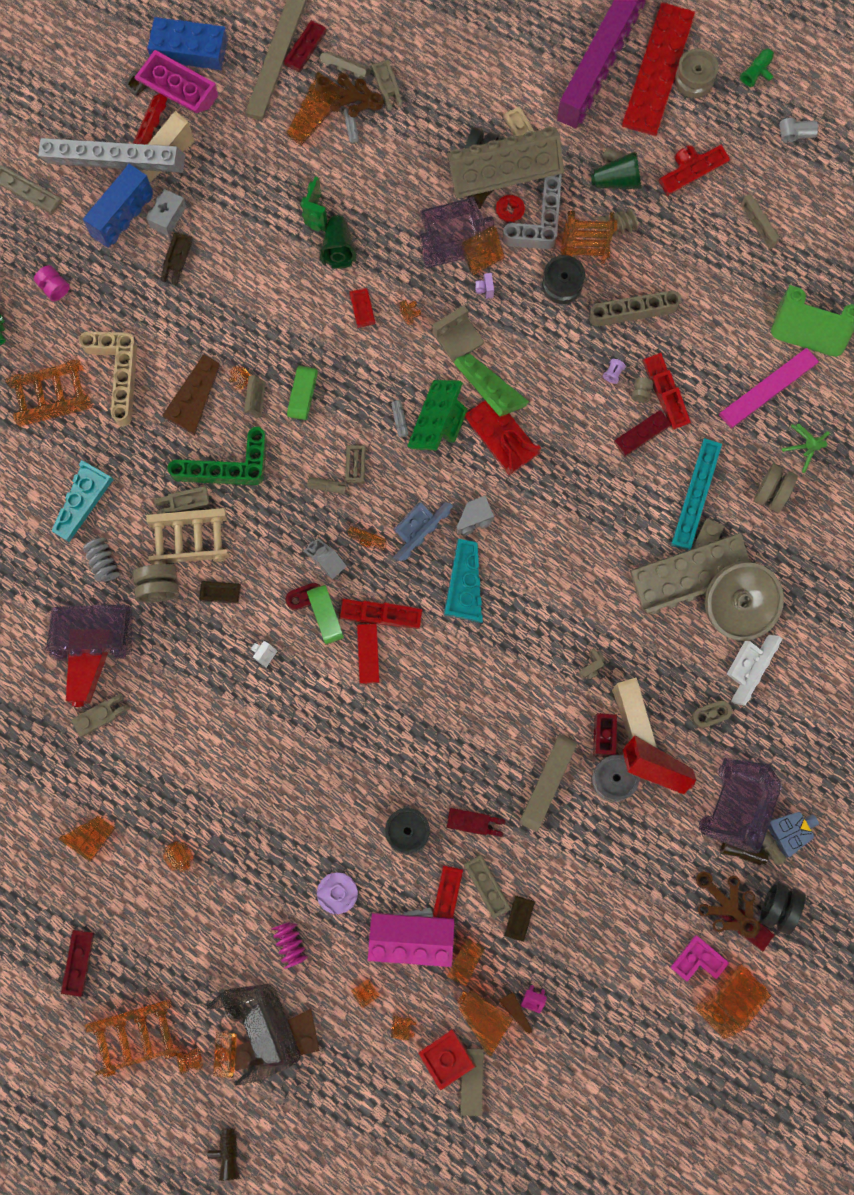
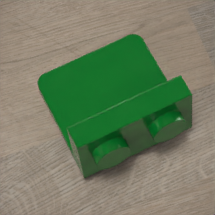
[300,176,328,232]

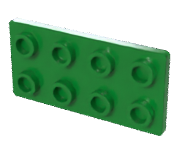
[407,380,468,451]

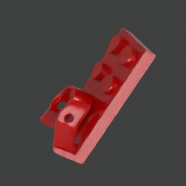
[464,400,541,476]

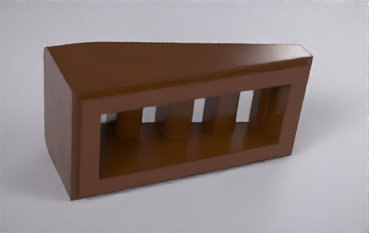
[498,992,532,1034]

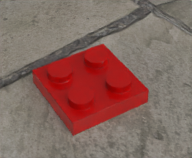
[418,1029,477,1091]

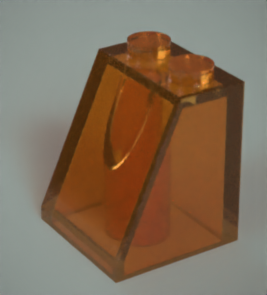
[694,964,772,1039]
[457,989,514,1057]

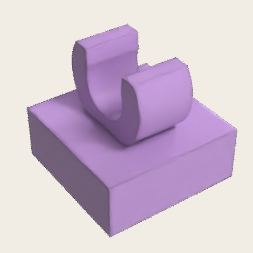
[475,273,494,299]

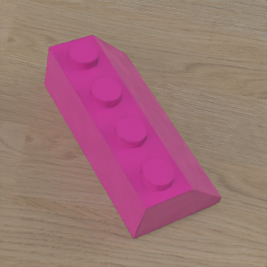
[135,50,219,113]
[368,913,454,967]

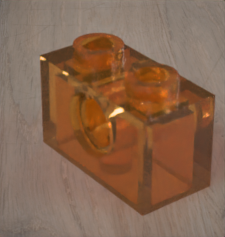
[447,938,485,987]

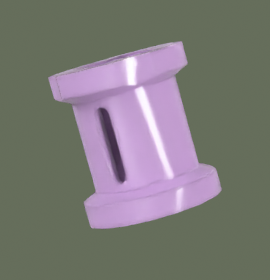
[603,359,626,384]

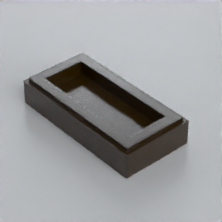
[199,581,241,604]
[504,895,535,942]

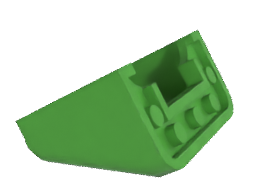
[771,285,854,357]

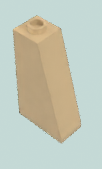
[140,111,194,182]
[612,678,657,748]

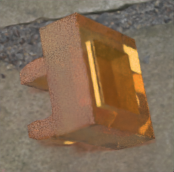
[399,300,421,325]
[229,366,251,390]
[351,979,380,1009]
[391,1016,416,1041]

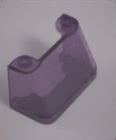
[699,758,781,853]

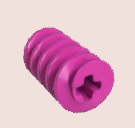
[271,922,308,969]

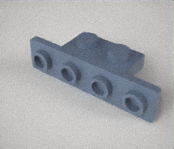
[393,502,453,561]

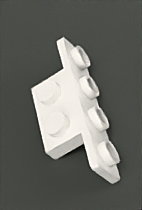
[727,635,782,705]

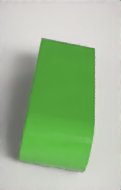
[287,365,318,421]
[307,585,344,645]

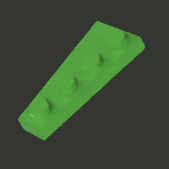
[454,353,529,416]

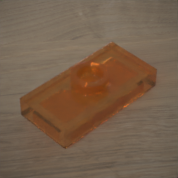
[348,526,387,551]
[213,1032,237,1078]

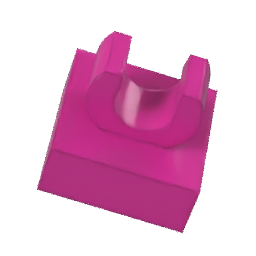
[520,985,547,1014]

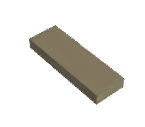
[463,854,511,919]
[461,1048,484,1116]

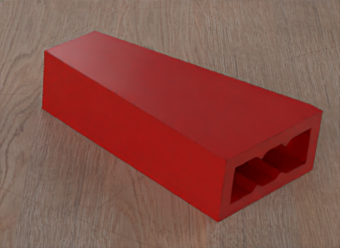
[66,630,114,707]
[623,735,697,795]

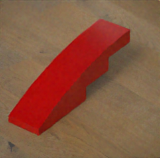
[642,353,691,430]
[338,598,422,629]

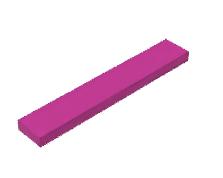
[719,348,819,429]

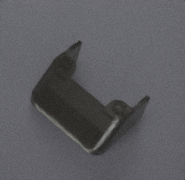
[206,984,300,1086]

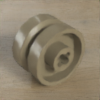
[675,48,719,98]
[753,463,798,513]
[132,564,179,603]

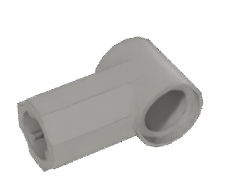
[779,118,818,143]

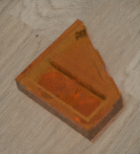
[59,816,116,862]

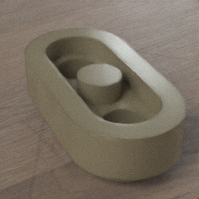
[692,701,732,728]

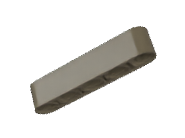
[589,291,681,326]
[519,734,578,832]

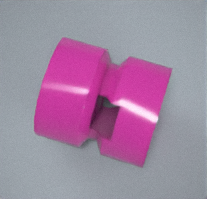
[34,265,70,301]

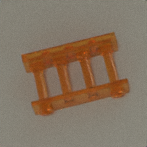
[561,211,618,265]
[5,360,94,427]
[85,999,182,1078]

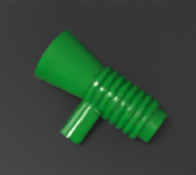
[740,48,774,87]

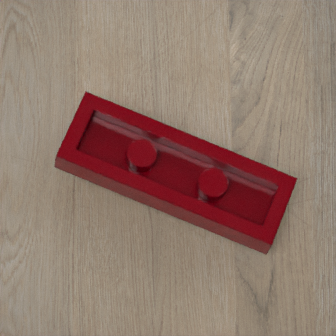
[284,20,327,73]
[614,410,672,457]
[61,930,95,997]

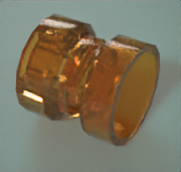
[177,1047,203,1074]

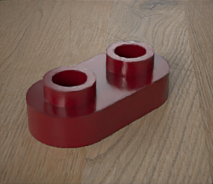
[285,583,321,611]

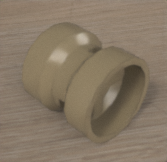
[631,377,653,403]

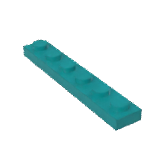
[671,438,722,551]

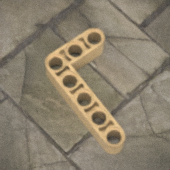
[79,332,137,427]

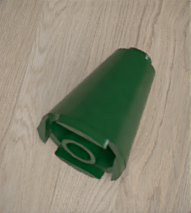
[591,151,642,190]
[319,215,357,269]

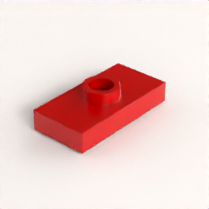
[349,288,376,328]

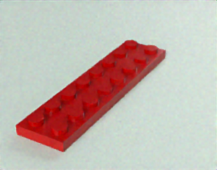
[621,2,696,137]

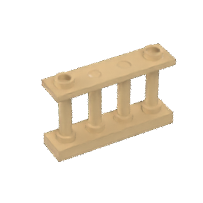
[146,508,230,565]

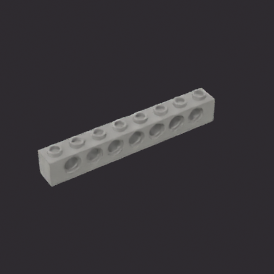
[38,138,186,173]

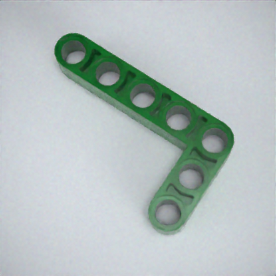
[167,427,267,485]

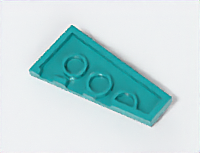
[52,460,114,542]
[443,539,483,623]

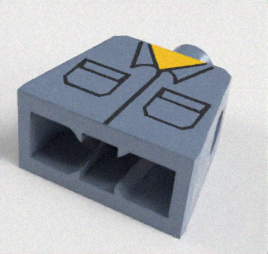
[765,812,819,858]

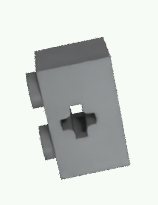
[147,189,187,236]

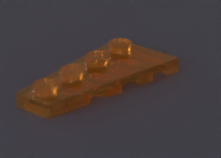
[287,72,345,146]

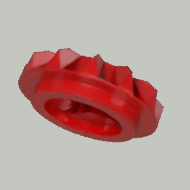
[496,195,525,223]

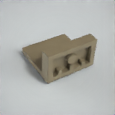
[433,306,484,362]

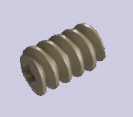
[597,209,638,241]

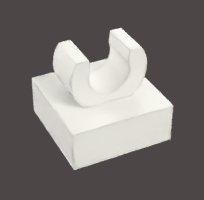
[250,641,277,668]

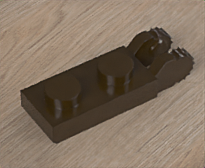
[160,232,193,285]

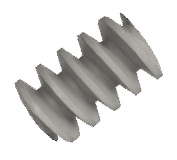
[83,538,120,582]

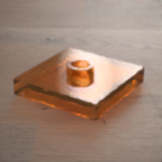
[462,225,505,275]

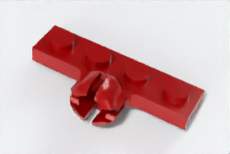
[658,144,730,196]

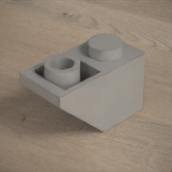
[456,496,494,536]
[304,538,346,579]

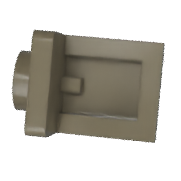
[578,648,605,680]

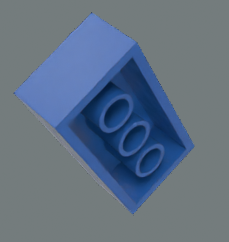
[147,17,228,70]
[83,164,154,248]

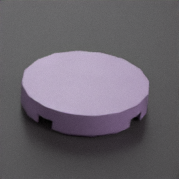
[317,873,358,914]

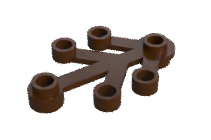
[315,73,384,118]
[696,871,760,938]

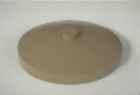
[705,561,784,641]

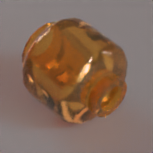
[163,841,194,873]

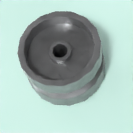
[592,755,640,802]

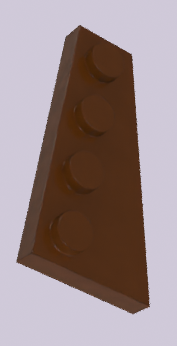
[162,354,220,436]
[233,1008,320,1070]

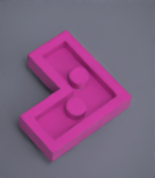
[669,935,729,982]

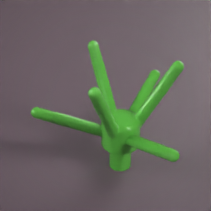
[782,424,830,473]

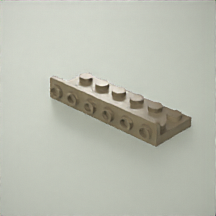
[447,127,564,199]
[630,533,750,615]

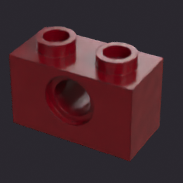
[593,713,617,757]

